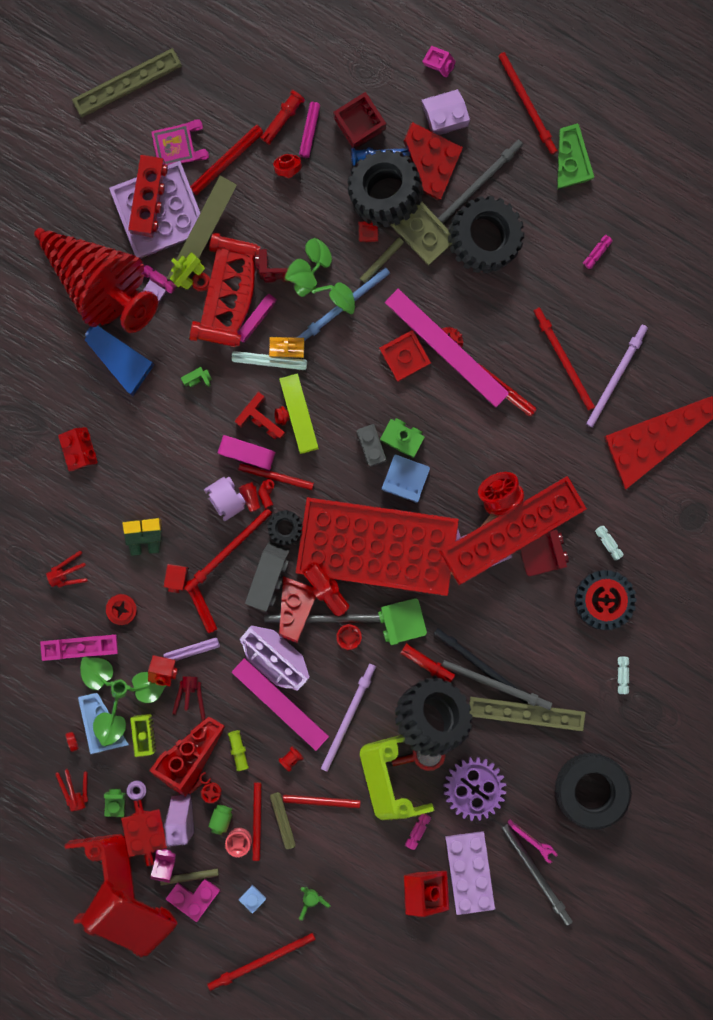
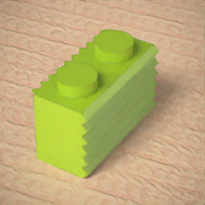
[130,714,156,757]

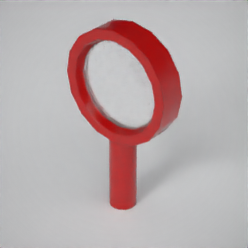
[392,750,445,771]

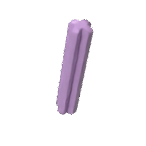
[164,638,220,661]

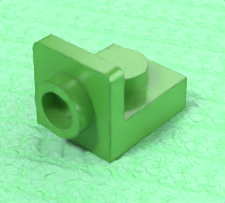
[181,367,212,387]
[104,789,126,817]

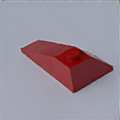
[150,717,225,797]

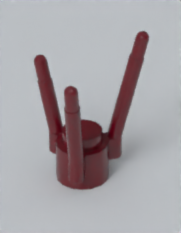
[172,676,205,721]

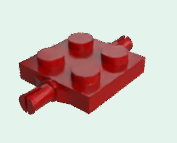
[121,799,167,866]

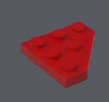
[403,122,463,200]

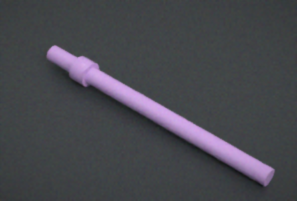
[586,325,648,428]
[321,663,376,772]

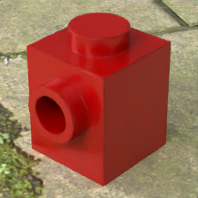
[148,655,178,686]

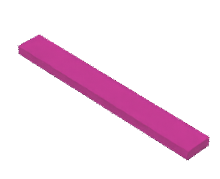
[385,289,509,408]

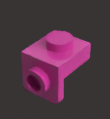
[151,849,176,883]

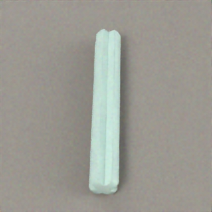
[232,351,307,370]

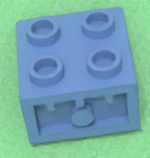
[381,455,430,503]

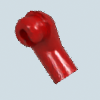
[258,479,275,508]

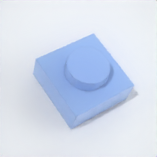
[239,885,266,913]

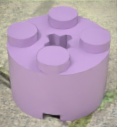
[204,477,246,521]

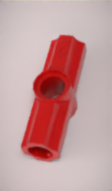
[302,562,349,616]

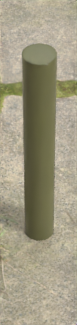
[360,238,404,283]
[160,869,219,885]

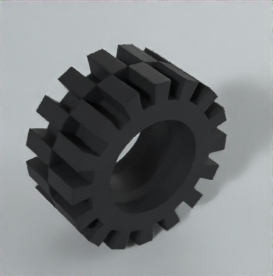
[268,510,303,545]

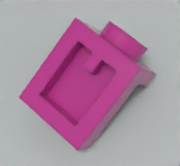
[422,46,456,77]

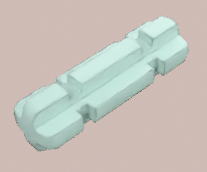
[595,525,623,560]
[618,656,629,694]

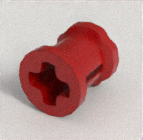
[278,746,304,772]

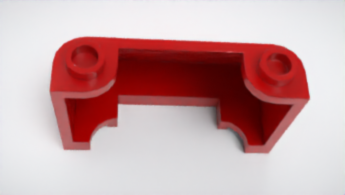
[80,881,178,957]

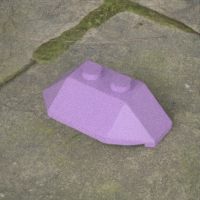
[240,626,309,691]

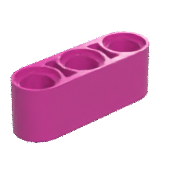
[217,435,276,470]

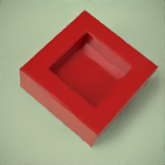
[359,222,378,242]

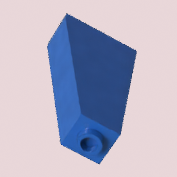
[85,326,154,396]

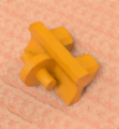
[269,337,304,358]

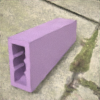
[165,794,194,845]

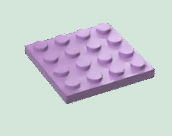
[109,161,200,258]

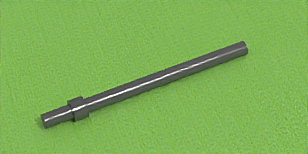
[438,139,523,224]
[264,613,380,623]
[442,660,552,710]
[502,824,573,926]

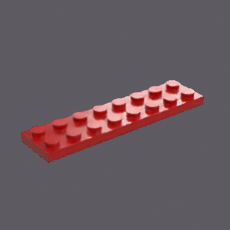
[439,476,587,585]

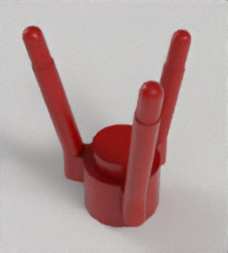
[46,551,88,588]
[56,769,88,811]

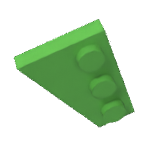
[557,124,594,190]

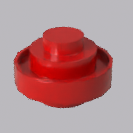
[273,154,302,178]

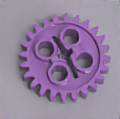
[443,757,506,821]

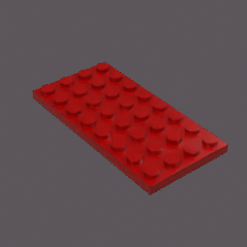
[296,497,459,596]

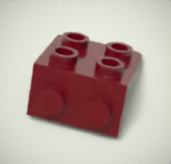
[255,249,291,283]
[520,530,569,576]

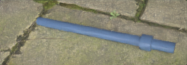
[297,268,390,341]

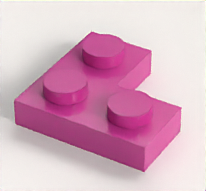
[166,878,220,922]

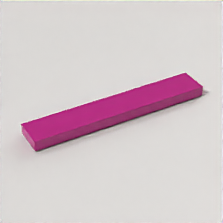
[232,658,329,751]

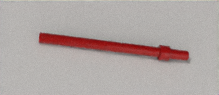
[498,52,558,155]
[533,307,595,411]
[184,508,272,593]
[207,933,316,991]

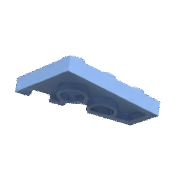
[78,693,129,754]

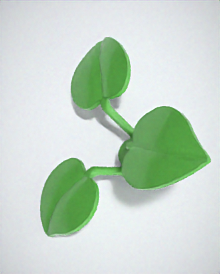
[285,238,355,314]
[80,657,166,746]

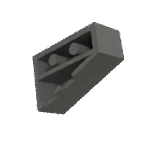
[245,541,290,612]

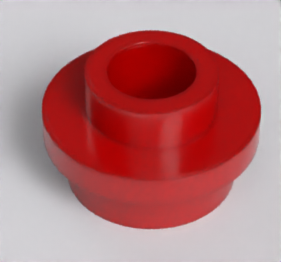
[192,272,210,292]
[274,406,289,425]

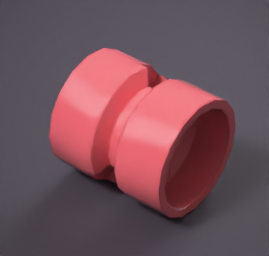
[225,828,252,857]

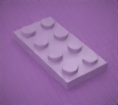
[445,831,495,915]

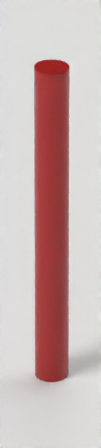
[238,463,314,490]
[252,782,262,861]
[283,795,360,808]

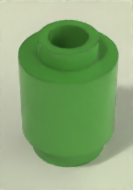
[208,804,233,835]

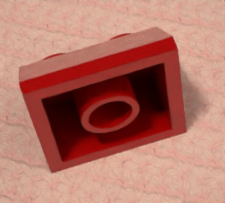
[404,871,449,917]

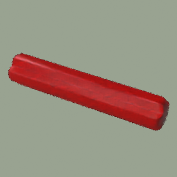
[185,579,217,633]

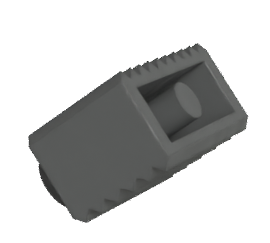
[356,424,386,467]

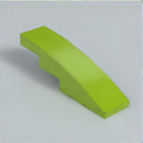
[280,374,319,454]

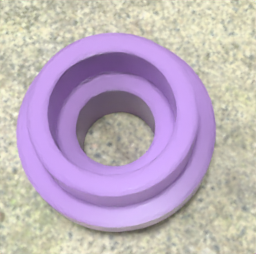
[127,781,146,800]

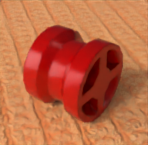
[201,782,221,803]

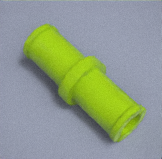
[228,730,249,771]

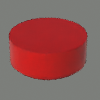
[65,732,79,752]

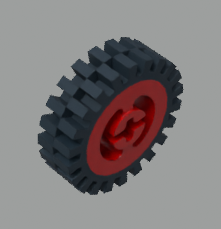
[575,570,637,630]

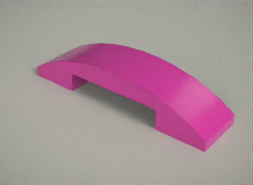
[40,634,118,661]

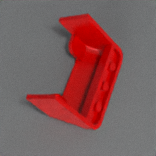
[64,834,135,924]

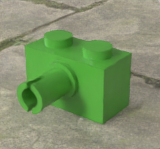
[380,418,424,458]

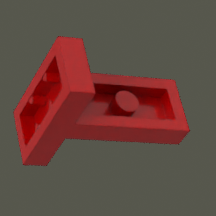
[234,392,285,440]

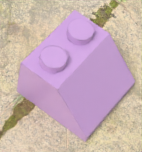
[422,89,470,135]

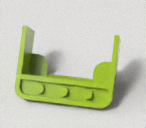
[360,735,434,820]

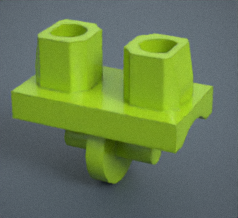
[170,252,205,289]

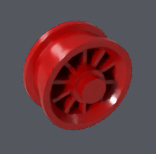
[478,472,524,515]

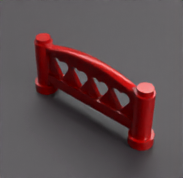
[189,232,261,347]

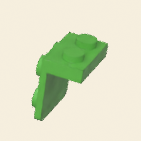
[378,599,427,645]

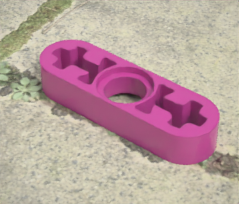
[238,294,277,343]

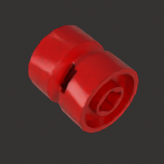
[337,624,362,650]

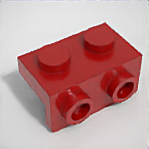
[58,427,97,472]

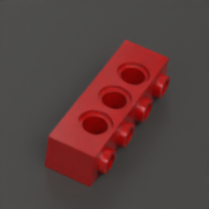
[128,155,168,237]

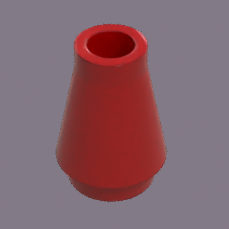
[238,482,261,512]

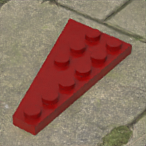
[604,396,713,490]

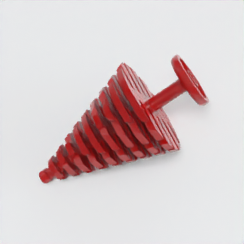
[34,228,158,333]

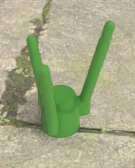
[299,887,330,921]

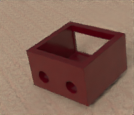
[333,92,386,149]

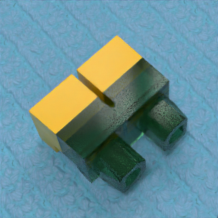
[122,518,163,556]

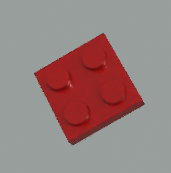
[379,330,431,382]

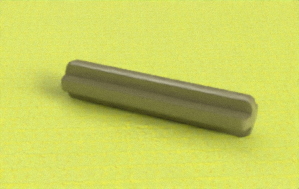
[270,792,295,849]

